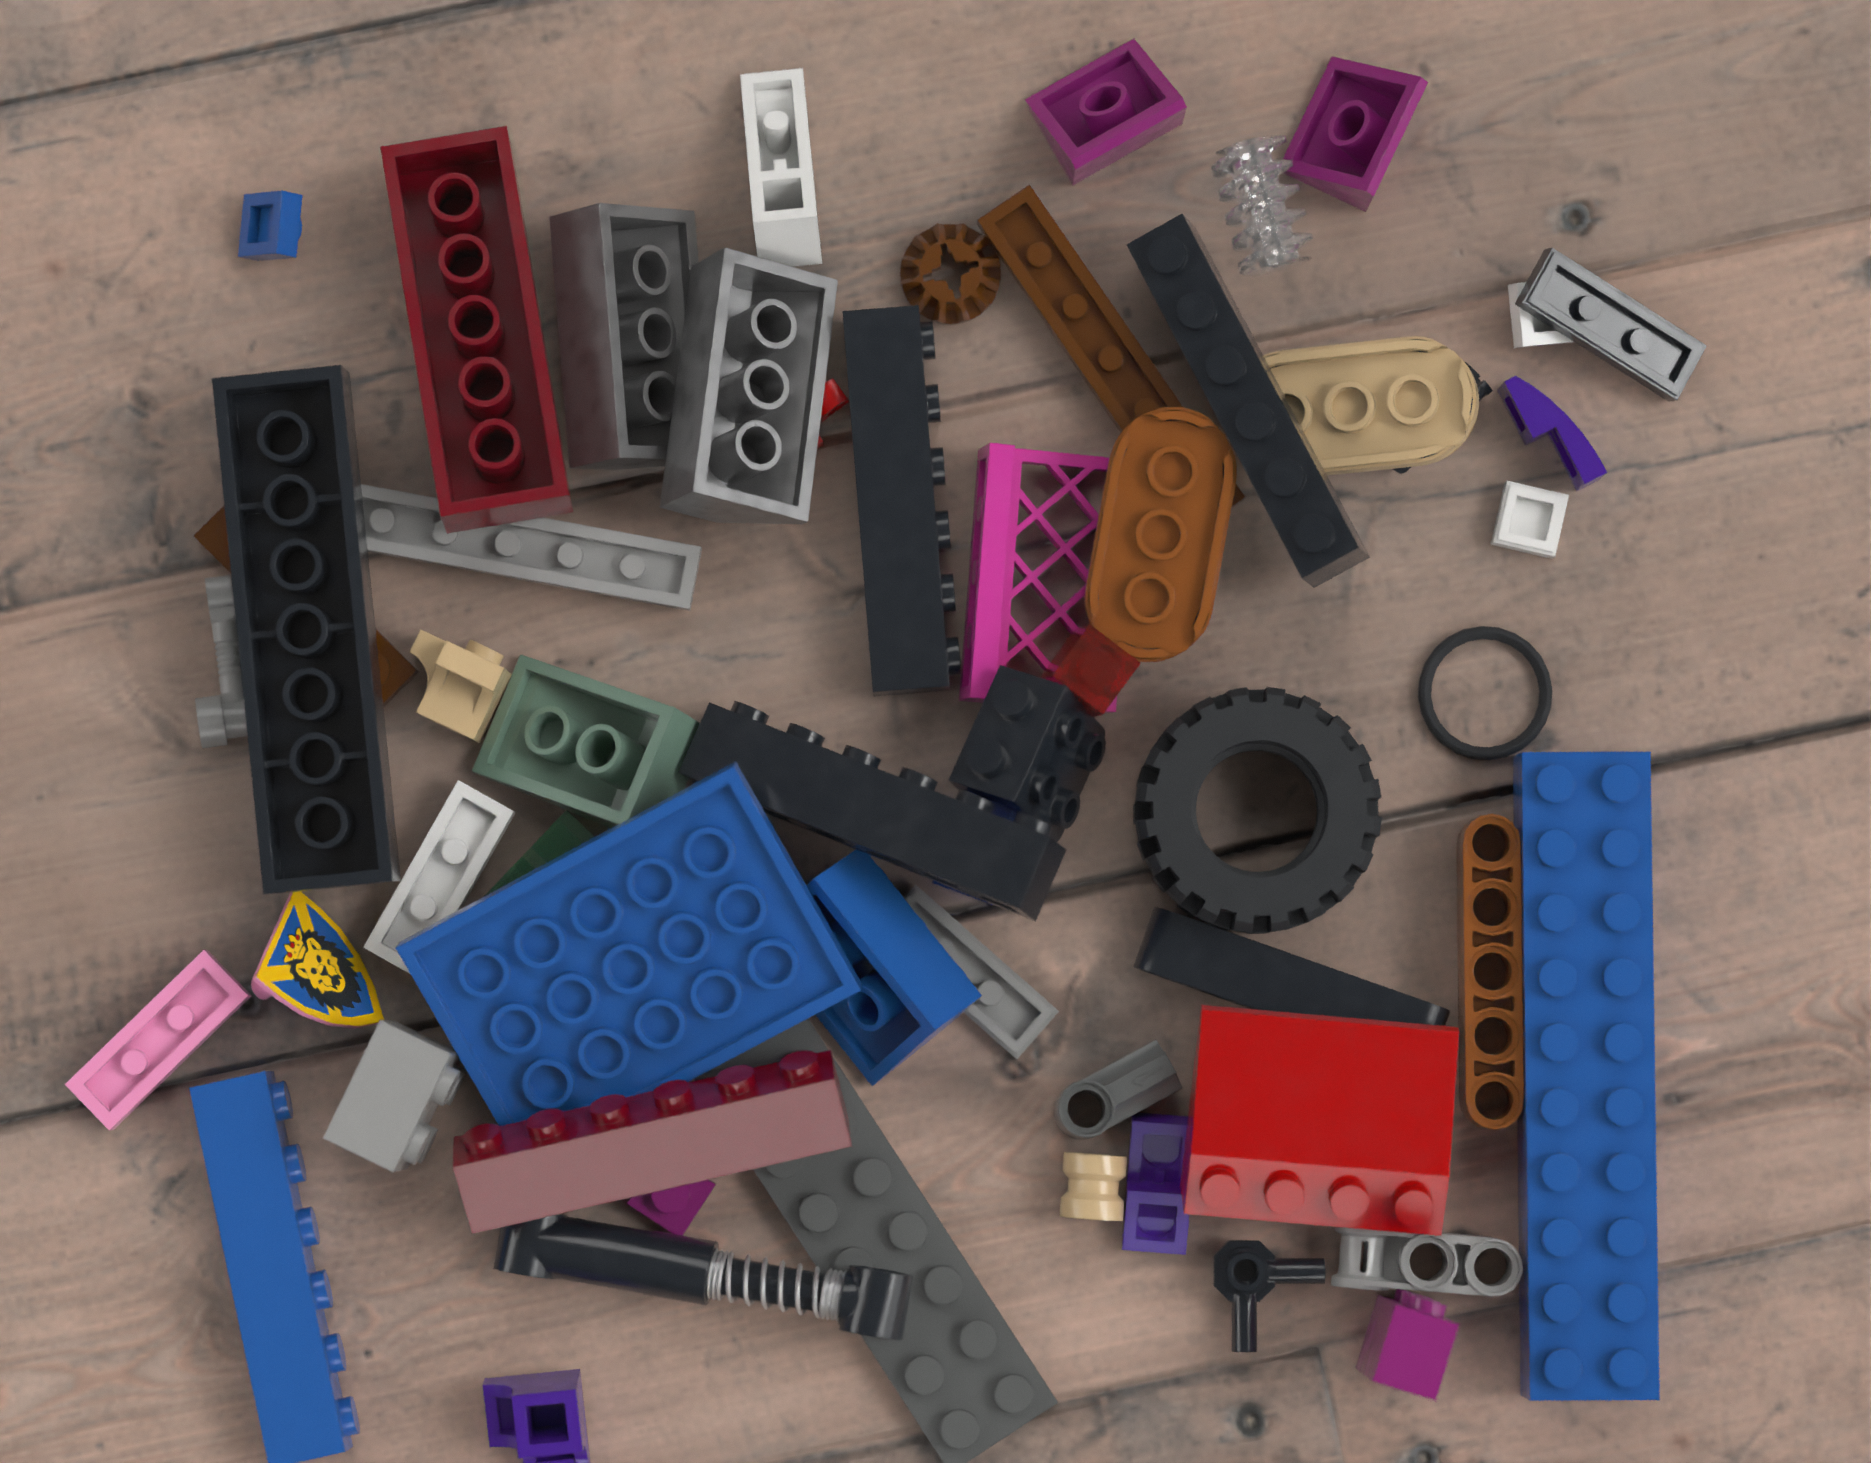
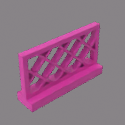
[959,443,1120,713]

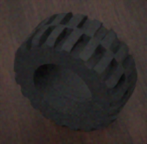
[1133,687,1382,934]

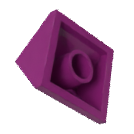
[1025,39,1187,185]
[1278,56,1428,212]

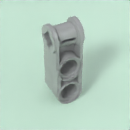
[1331,1227,1523,1297]

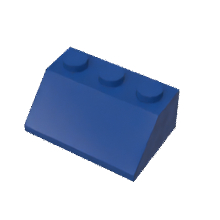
[806,850,982,1086]

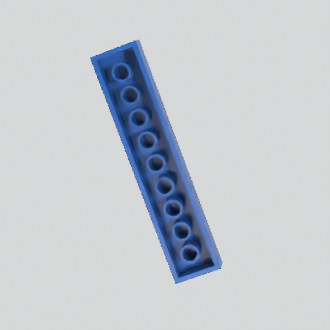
[1513,752,1660,1401]

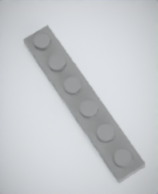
[361,484,702,611]

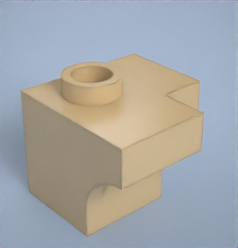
[410,629,512,744]

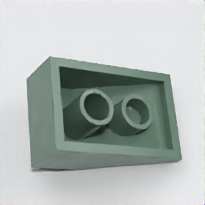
[472,654,700,828]

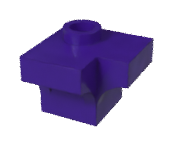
[483,1369,590,1463]

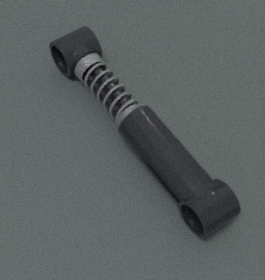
[493,1214,913,1340]

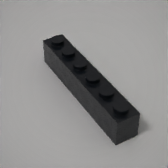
[1126,214,1370,588]
[842,305,961,697]
[678,701,1066,921]

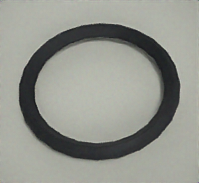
[1418,626,1553,760]

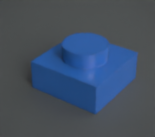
[238,190,303,261]

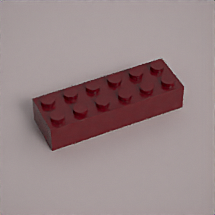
[380,126,573,534]

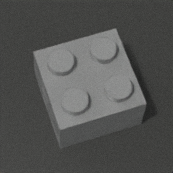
[323,1020,466,1172]

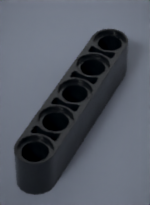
[1133,907,1450,1026]

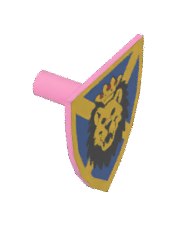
[251,892,384,1029]

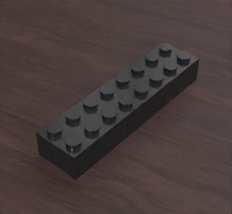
[212,365,401,894]

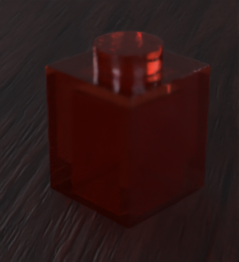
[1040,624,1141,717]

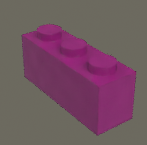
[1355,1289,1459,1401]

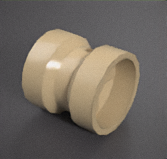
[1060,1152,1127,1221]

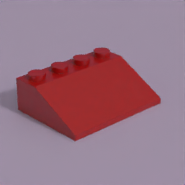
[1180,1005,1459,1236]

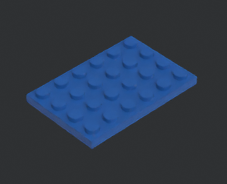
[396,761,862,1126]

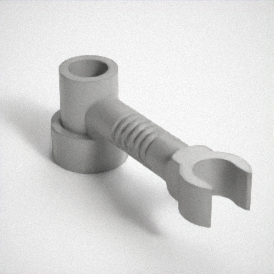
[195,575,247,749]

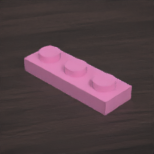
[65,950,251,1130]

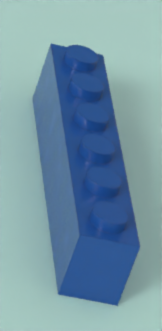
[189,1071,360,1463]

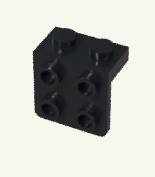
[948,665,1106,842]

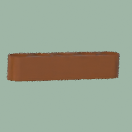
[1456,814,1524,1130]

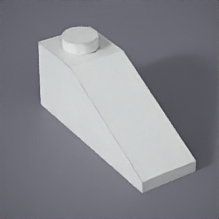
[740,68,822,267]

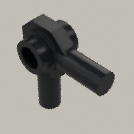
[1213,1240,1326,1352]

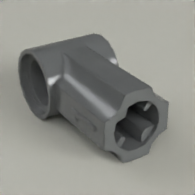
[1054,1039,1183,1140]

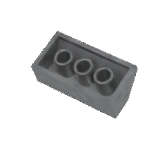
[549,203,699,470]
[660,247,838,524]

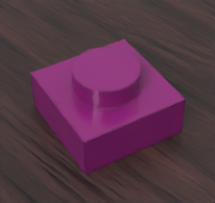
[627,1179,716,1236]

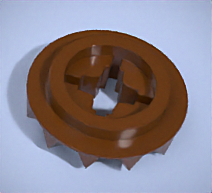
[900,223,1001,324]

